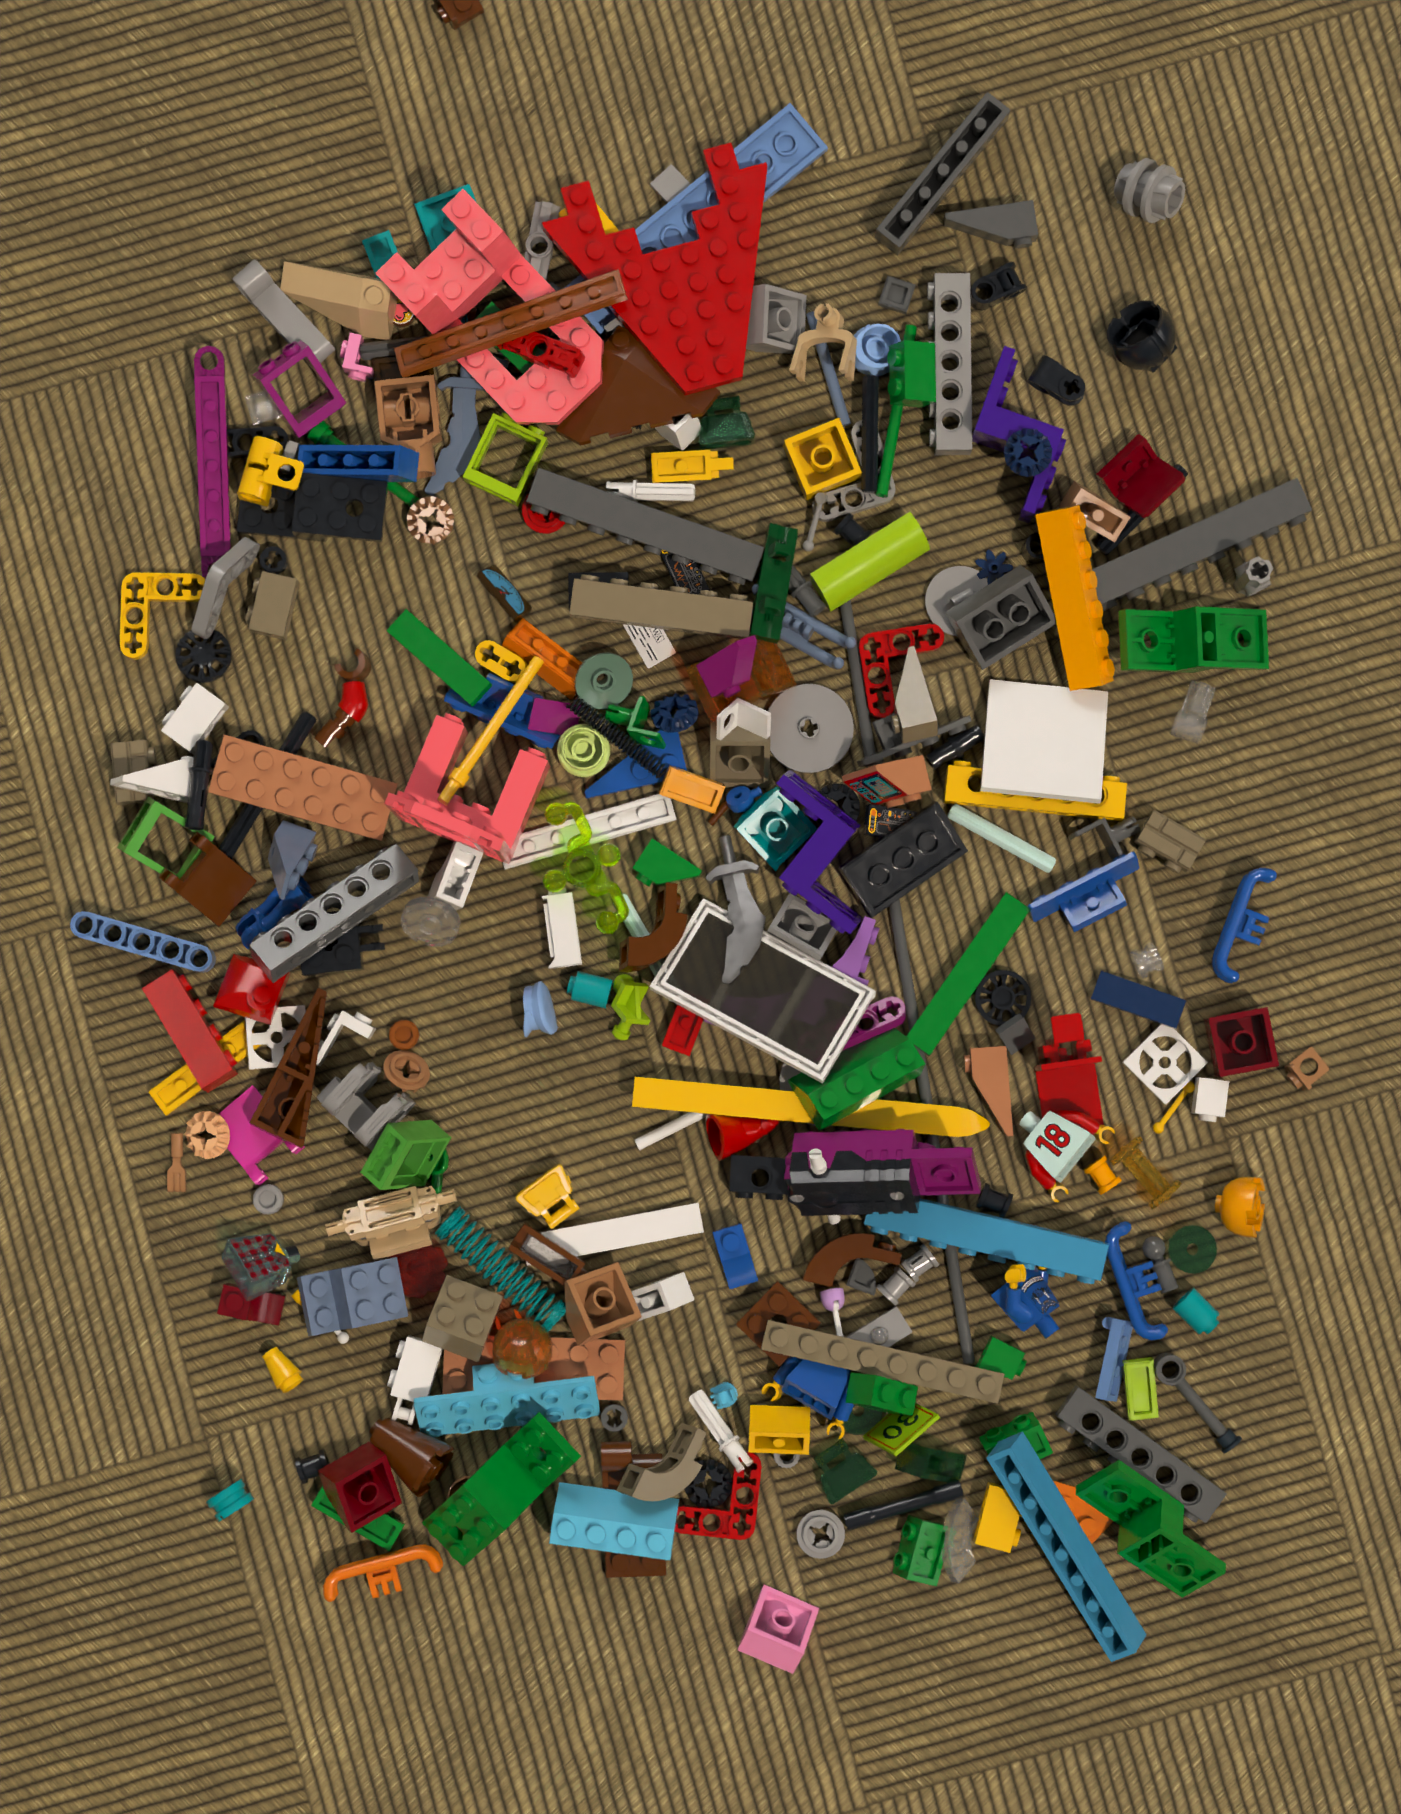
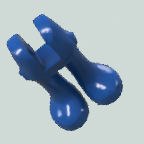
[235,876,314,950]

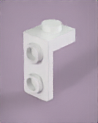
[316,1011,376,1066]

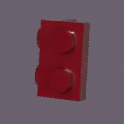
[1096,434,1186,518]

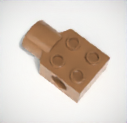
[374,375,442,479]

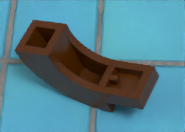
[619,882,688,972]
[802,1233,902,1287]

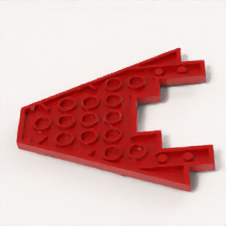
[542,142,768,395]

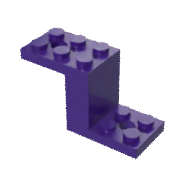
[972,346,1066,523]
[776,770,863,934]

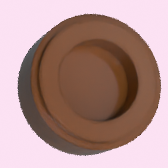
[389,1020,420,1050]

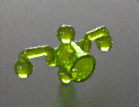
[543,802,629,934]

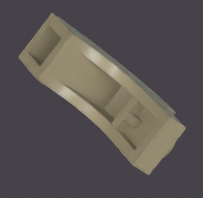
[616,1423,706,1501]

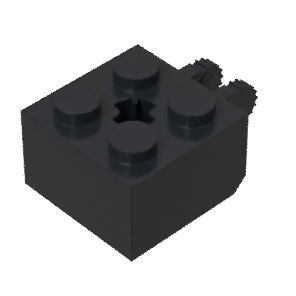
[301,911,385,977]

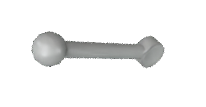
[803,492,828,552]

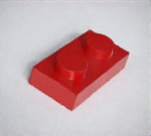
[662,990,711,1057]

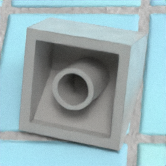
[746,284,807,354]

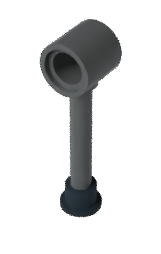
[1154,1353,1242,1454]

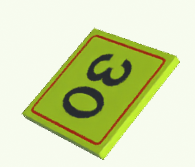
[862,1403,940,1456]

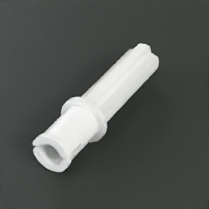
[606,480,695,502]
[689,1390,753,1473]

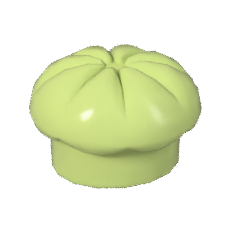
[557,724,610,777]

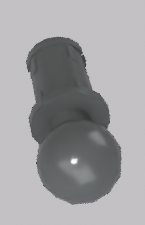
[1142,1236,1179,1294]

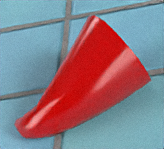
[705,1114,780,1161]

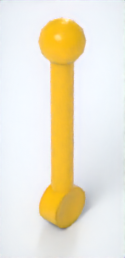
[1153,1081,1195,1134]

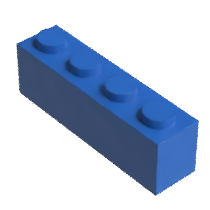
[298,445,419,482]

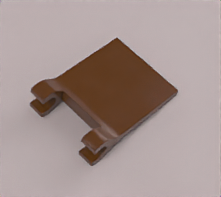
[158,831,257,927]

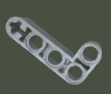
[232,259,335,368]

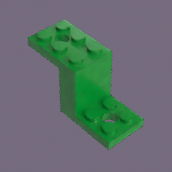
[422,1412,581,1567]

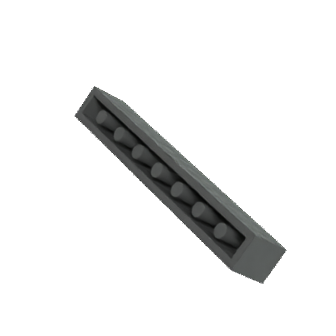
[526,468,764,585]
[1092,478,1312,612]

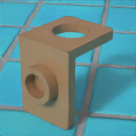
[1284,1047,1329,1091]

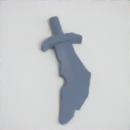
[425,365,488,495]

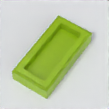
[1122,1357,1159,1421]

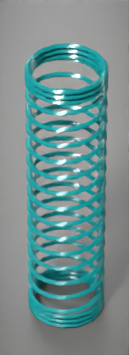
[435,1206,566,1335]

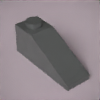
[943,200,1038,249]

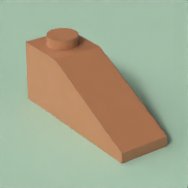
[963,1046,1013,1136]

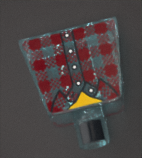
[221,1233,300,1301]

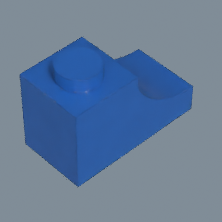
[712,1223,758,1289]

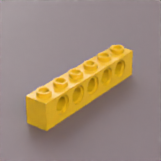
[943,761,1127,821]

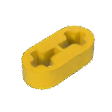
[475,640,528,683]

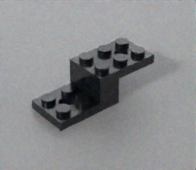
[237,473,388,542]

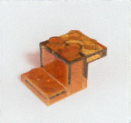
[686,639,797,723]

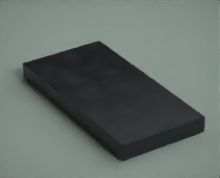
[838,801,968,918]

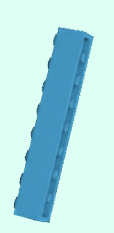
[864,1198,1110,1284]
[986,1431,1147,1662]

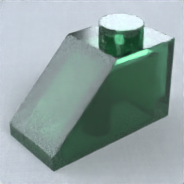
[895,1442,967,1483]

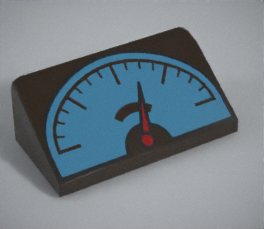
[477,565,532,622]

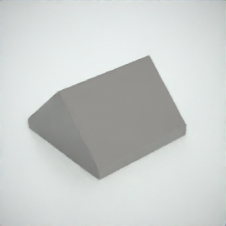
[767,893,837,961]

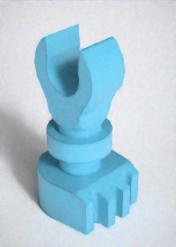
[710,1382,738,1409]

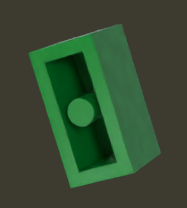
[887,340,936,408]
[845,1373,918,1416]

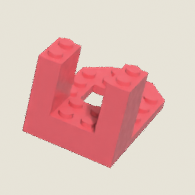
[375,189,604,425]
[384,713,550,864]

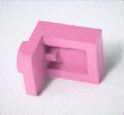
[340,333,374,382]

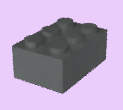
[945,565,1057,670]

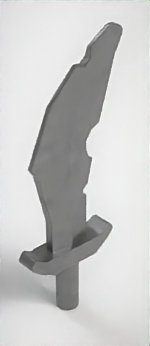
[706,835,766,984]

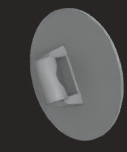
[925,566,988,636]

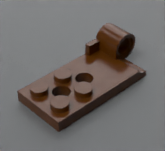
[601,1441,667,1578]

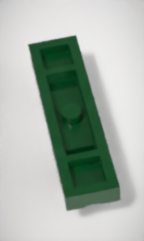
[749,523,798,644]

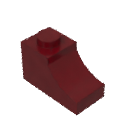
[217,1283,286,1326]

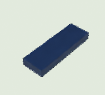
[1091,971,1186,1029]

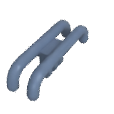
[751,584,856,670]

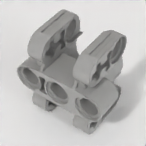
[317,1062,416,1151]

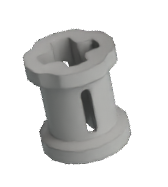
[900,1243,939,1283]
[876,1266,916,1306]

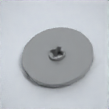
[768,684,854,773]

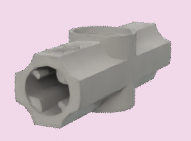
[524,201,561,280]
[1233,556,1273,597]

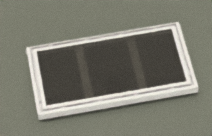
[649,898,876,1084]

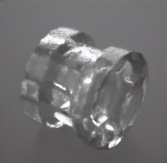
[1129,942,1164,979]

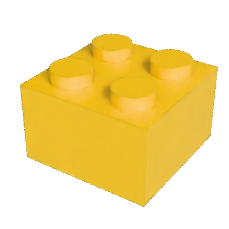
[783,418,862,501]

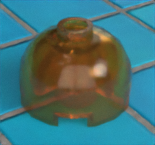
[492,1318,553,1379]

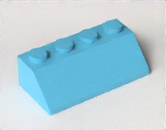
[549,1482,679,1560]

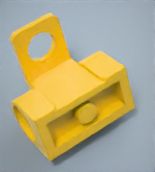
[237,436,304,507]

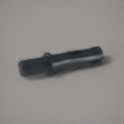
[184,740,213,830]

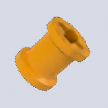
[1083,1155,1122,1195]

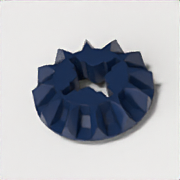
[1004,428,1052,477]
[650,692,699,733]

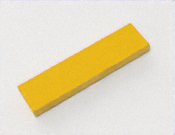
[148,1020,262,1116]

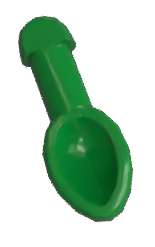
[430,1148,449,1194]

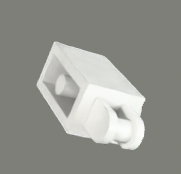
[387,1335,443,1425]

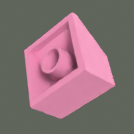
[738,1585,819,1674]

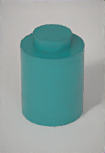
[566,971,613,1009]
[1172,1287,1220,1335]

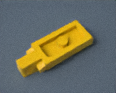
[651,450,734,483]

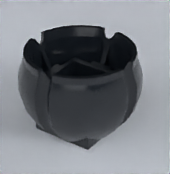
[1107,300,1178,373]

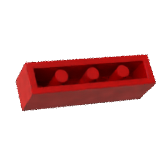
[142,969,238,1093]

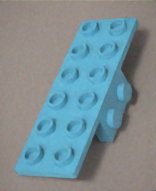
[414,1359,600,1437]

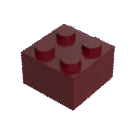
[1204,1007,1279,1078]

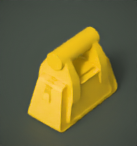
[515,1163,580,1229]

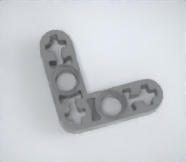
[812,420,896,522]
[191,537,260,639]

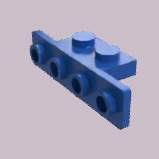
[444,673,560,749]
[1028,852,1140,932]

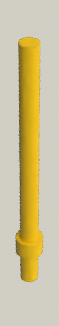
[437,656,544,805]

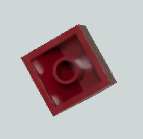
[318,1441,402,1533]

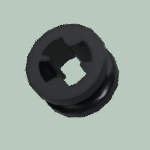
[260,546,288,574]

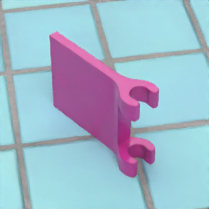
[219,1085,305,1186]

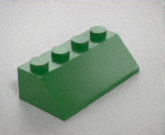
[788,1028,926,1131]

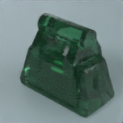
[699,396,755,450]
[813,1438,878,1504]

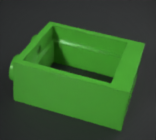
[117,796,215,879]
[360,1120,451,1190]

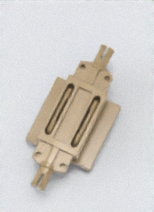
[325,1186,457,1261]

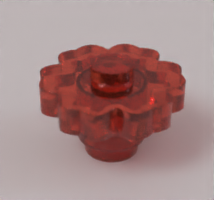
[389,1243,449,1298]

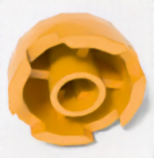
[1215,1177,1265,1238]

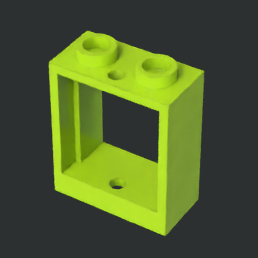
[463,412,548,507]

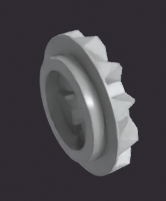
[797,1509,845,1559]

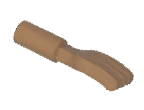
[167,1133,186,1192]

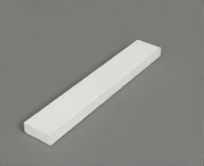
[503,794,677,870]
[524,1203,704,1266]

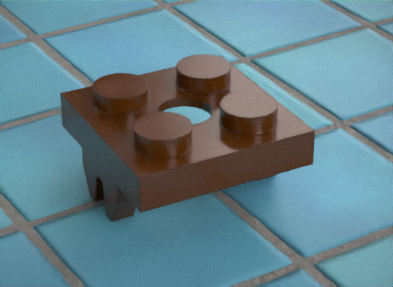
[736,1280,821,1366]

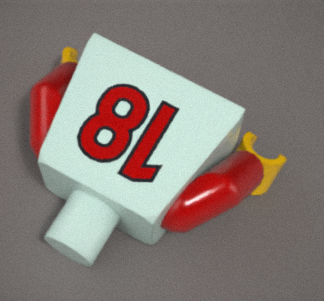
[1019,1110,1115,1203]

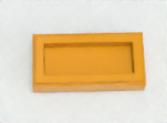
[659,765,726,814]

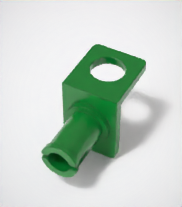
[605,695,666,749]

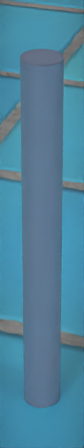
[806,311,851,427]

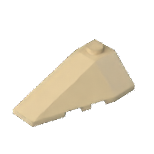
[280,261,397,340]

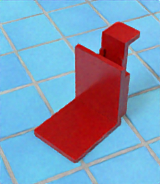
[1034,1013,1104,1125]

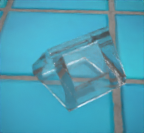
[244,391,281,425]

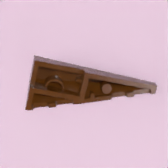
[249,988,327,1148]

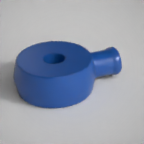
[726,786,763,813]

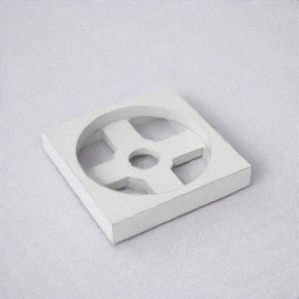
[245,1005,305,1070]
[1122,1024,1208,1105]

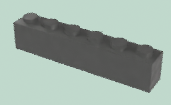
[875,92,1010,256]

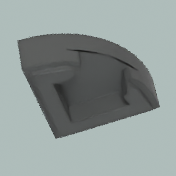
[846,1258,876,1296]

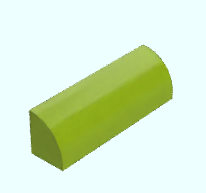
[810,512,930,612]

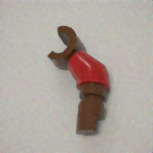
[314,648,371,748]

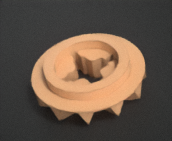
[183,1111,230,1159]

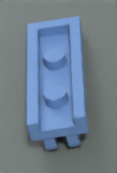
[1095,1317,1133,1402]

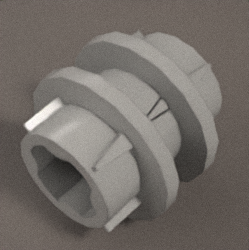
[1114,158,1185,223]

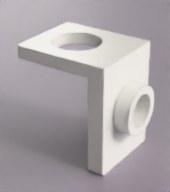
[716,698,771,741]

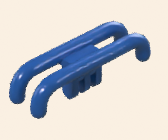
[1212,868,1277,983]
[1105,1221,1168,1340]

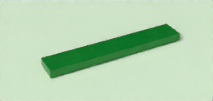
[907,892,1029,1056]

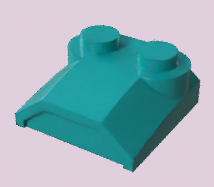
[734,786,817,871]

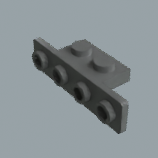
[857,713,972,767]

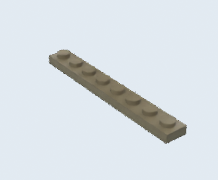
[761,1320,1005,1404]

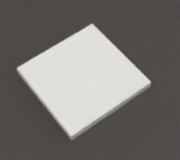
[980,679,1108,804]

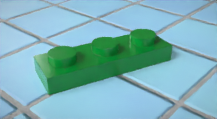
[311,1486,405,1551]

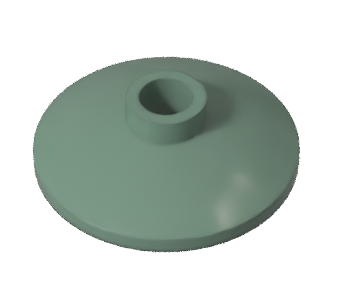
[575,652,633,709]

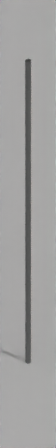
[840,600,975,1364]

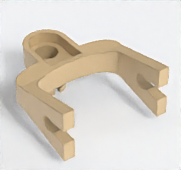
[789,303,857,382]

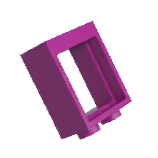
[253,340,347,438]

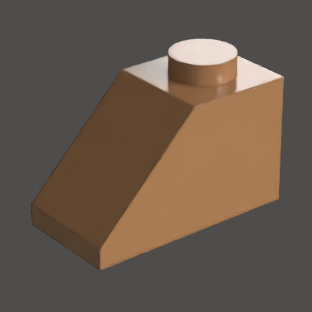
[1059,481,1131,543]

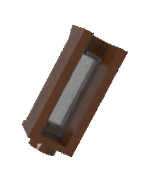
[508,1222,587,1286]

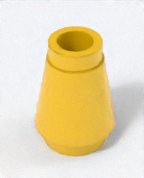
[262,1347,303,1393]

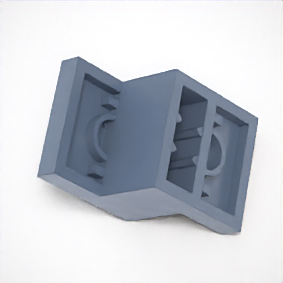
[297,1257,408,1336]

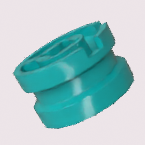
[206,1478,254,1522]

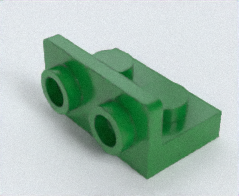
[979,1412,1053,1459]
[893,1515,953,1586]

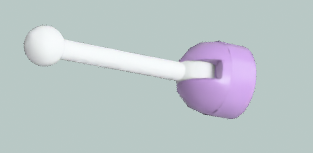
[820,1288,845,1337]

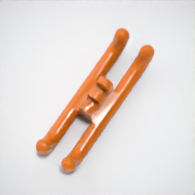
[323,1544,443,1602]

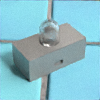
[846,1306,912,1347]

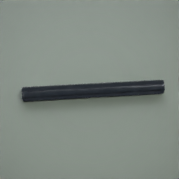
[218,711,317,859]

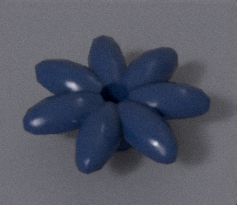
[975,549,1013,585]

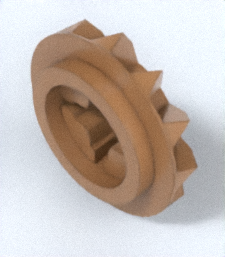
[407,496,454,544]
[382,1050,430,1093]

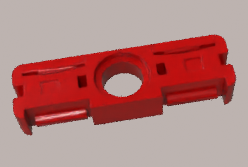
[497,331,585,378]

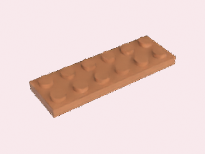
[207,735,398,841]
[442,1335,625,1401]

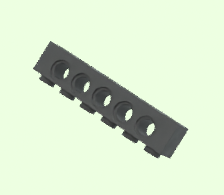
[249,844,419,983]
[1055,1385,1227,1523]

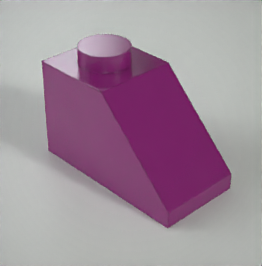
[696,635,757,698]

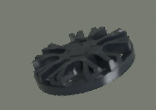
[175,630,232,683]
[975,970,1031,1026]

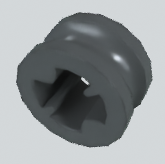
[601,1403,628,1432]

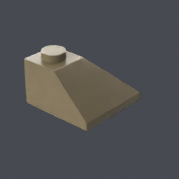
[710,718,770,788]

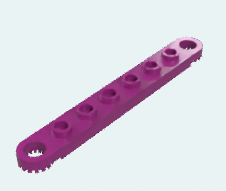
[194,346,231,579]

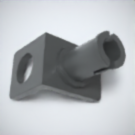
[1068,815,1140,859]

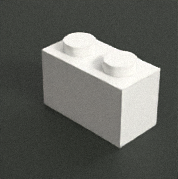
[161,683,229,754]

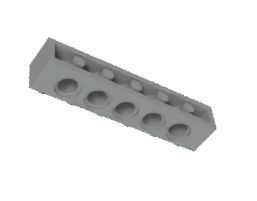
[927,273,972,455]

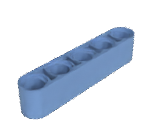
[70,911,216,973]

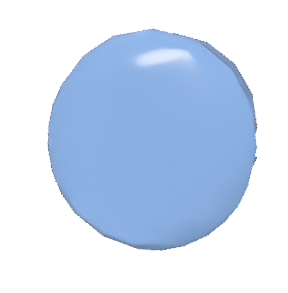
[854,324,901,376]
[523,981,558,1038]

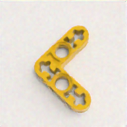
[120,572,205,660]

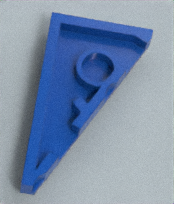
[585,730,687,799]

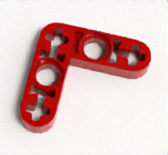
[859,624,944,719]
[675,1451,762,1540]

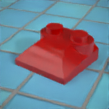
[213,954,290,1025]

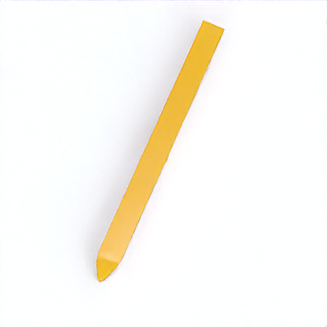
[632,1077,990,1137]

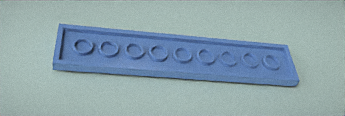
[565,103,828,337]

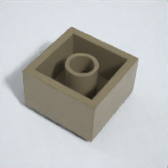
[422,1275,503,1362]

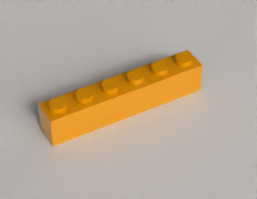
[1035,505,1115,691]

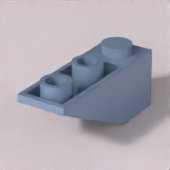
[268,820,318,900]

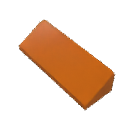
[501,618,582,699]

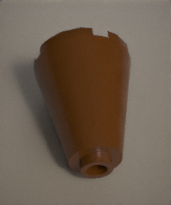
[369,1417,454,1497]

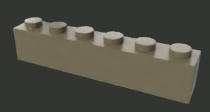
[569,575,753,639]

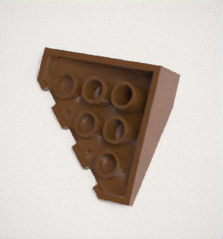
[556,326,720,446]

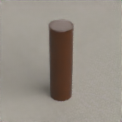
[707,801,728,826]

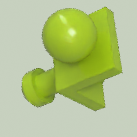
[611,974,651,1041]

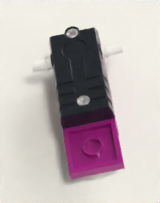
[784,1129,981,1224]

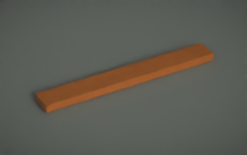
[394,269,628,378]

